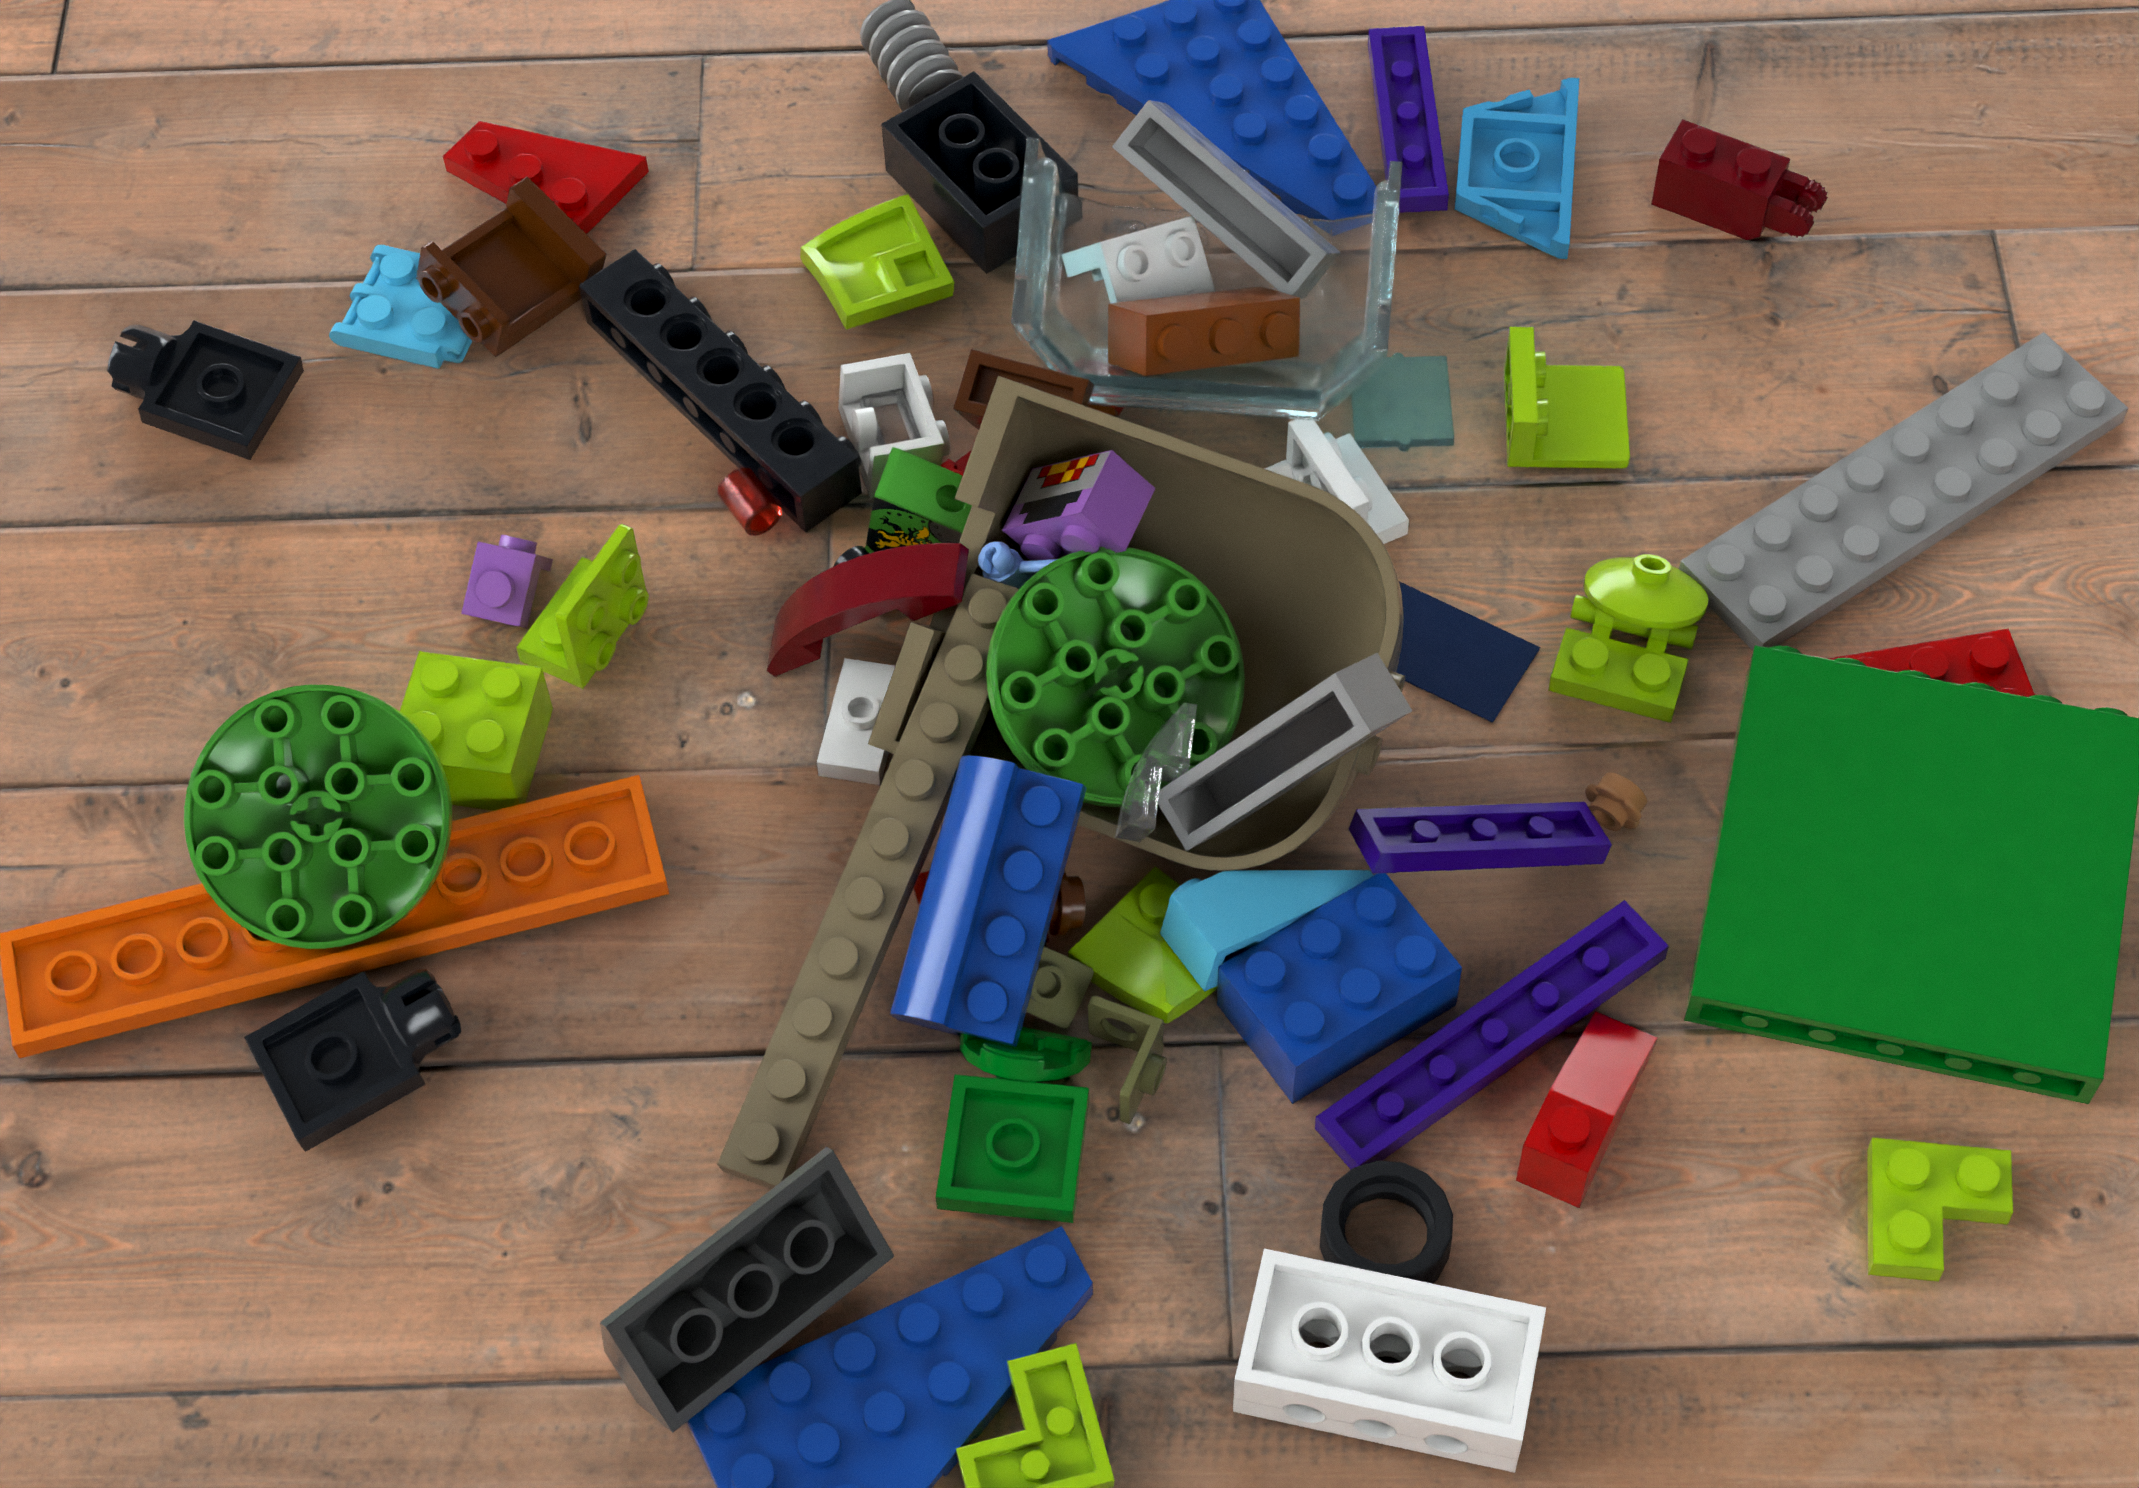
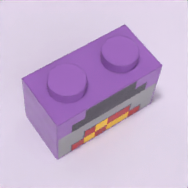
[1002,450,1156,560]

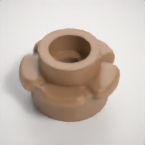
[1585,772,1647,831]

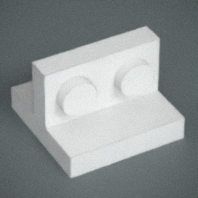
[1264,414,1409,544]

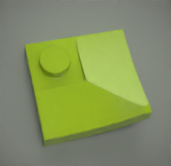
[800,194,955,330]
[1068,866,1218,1024]

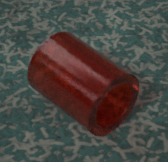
[717,468,782,536]

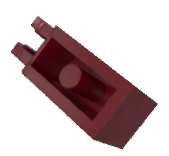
[1651,119,1828,240]

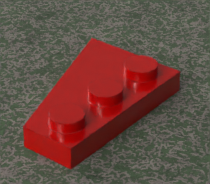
[443,121,649,234]

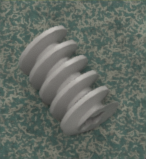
[860,0,964,111]

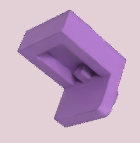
[461,535,553,629]

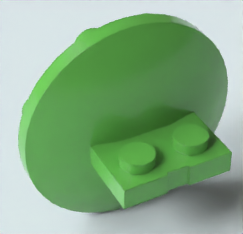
[986,547,1245,807]
[184,685,452,949]

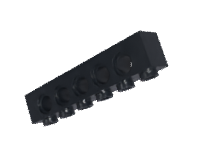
[579,249,862,532]

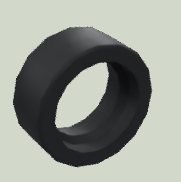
[1320,1161,1453,1284]

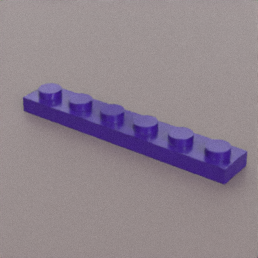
[1315,900,1669,1170]

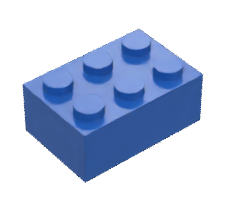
[1217,873,1462,1104]

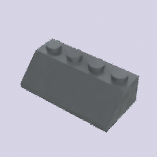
[600,1147,894,1433]

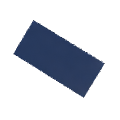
[1396,581,1541,723]

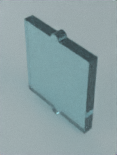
[1348,352,1454,452]

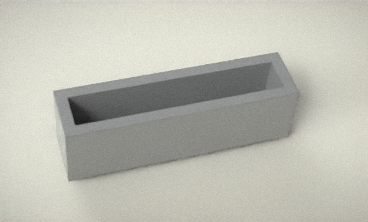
[1112,100,1341,299]
[1153,653,1413,851]

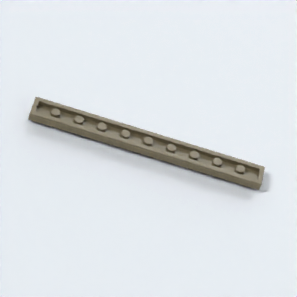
[717,574,1019,1189]

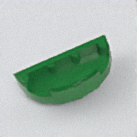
[959,1027,1092,1082]

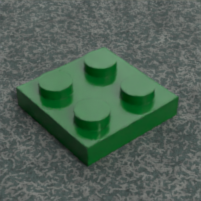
[935,1074,1089,1223]

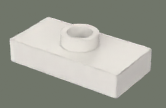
[817,658,895,785]

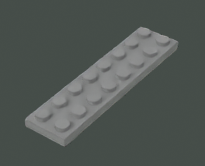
[1679,332,2128,650]

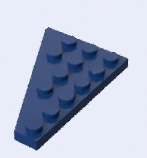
[1047,0,1388,238]
[687,1226,1093,1488]

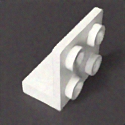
[1061,216,1215,303]

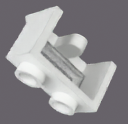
[838,353,950,499]

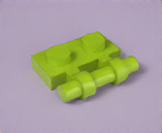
[1548,594,1698,723]

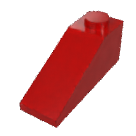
[1516,1011,1658,1208]

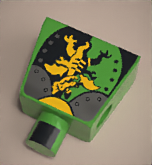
[865,447,972,553]

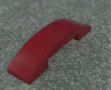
[766,543,969,676]

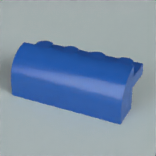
[889,755,1087,1047]

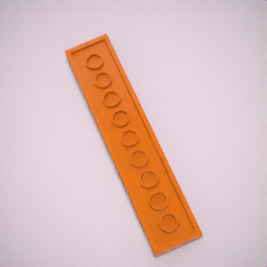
[0,775,669,1059]

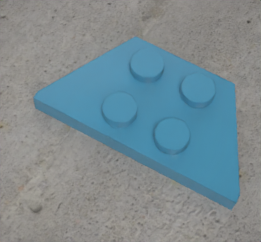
[1454,77,1579,259]

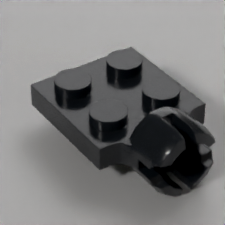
[107,320,304,460]
[244,968,461,1152]

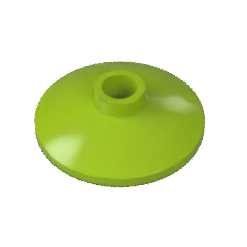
[1583,554,1708,629]

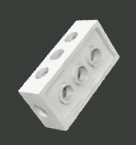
[1233,1249,1546,1473]

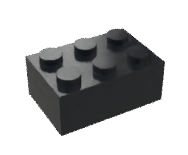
[881,71,1079,274]

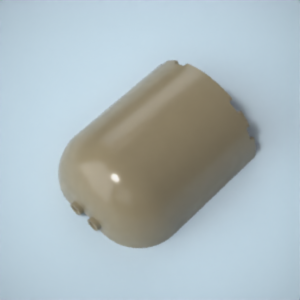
[868,376,1405,871]

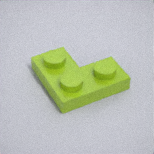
[1867,1137,2013,1282]
[956,1343,1115,1488]

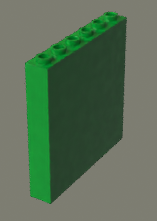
[1684,645,2139,1104]

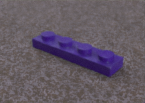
[1368,26,1449,213]
[1349,802,1612,874]

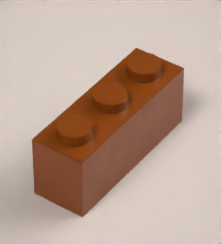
[1108,286,1300,376]

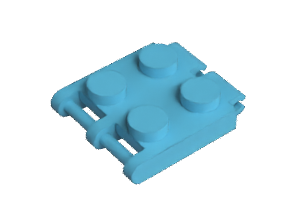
[329,245,472,369]

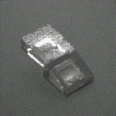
[1115,702,1197,842]

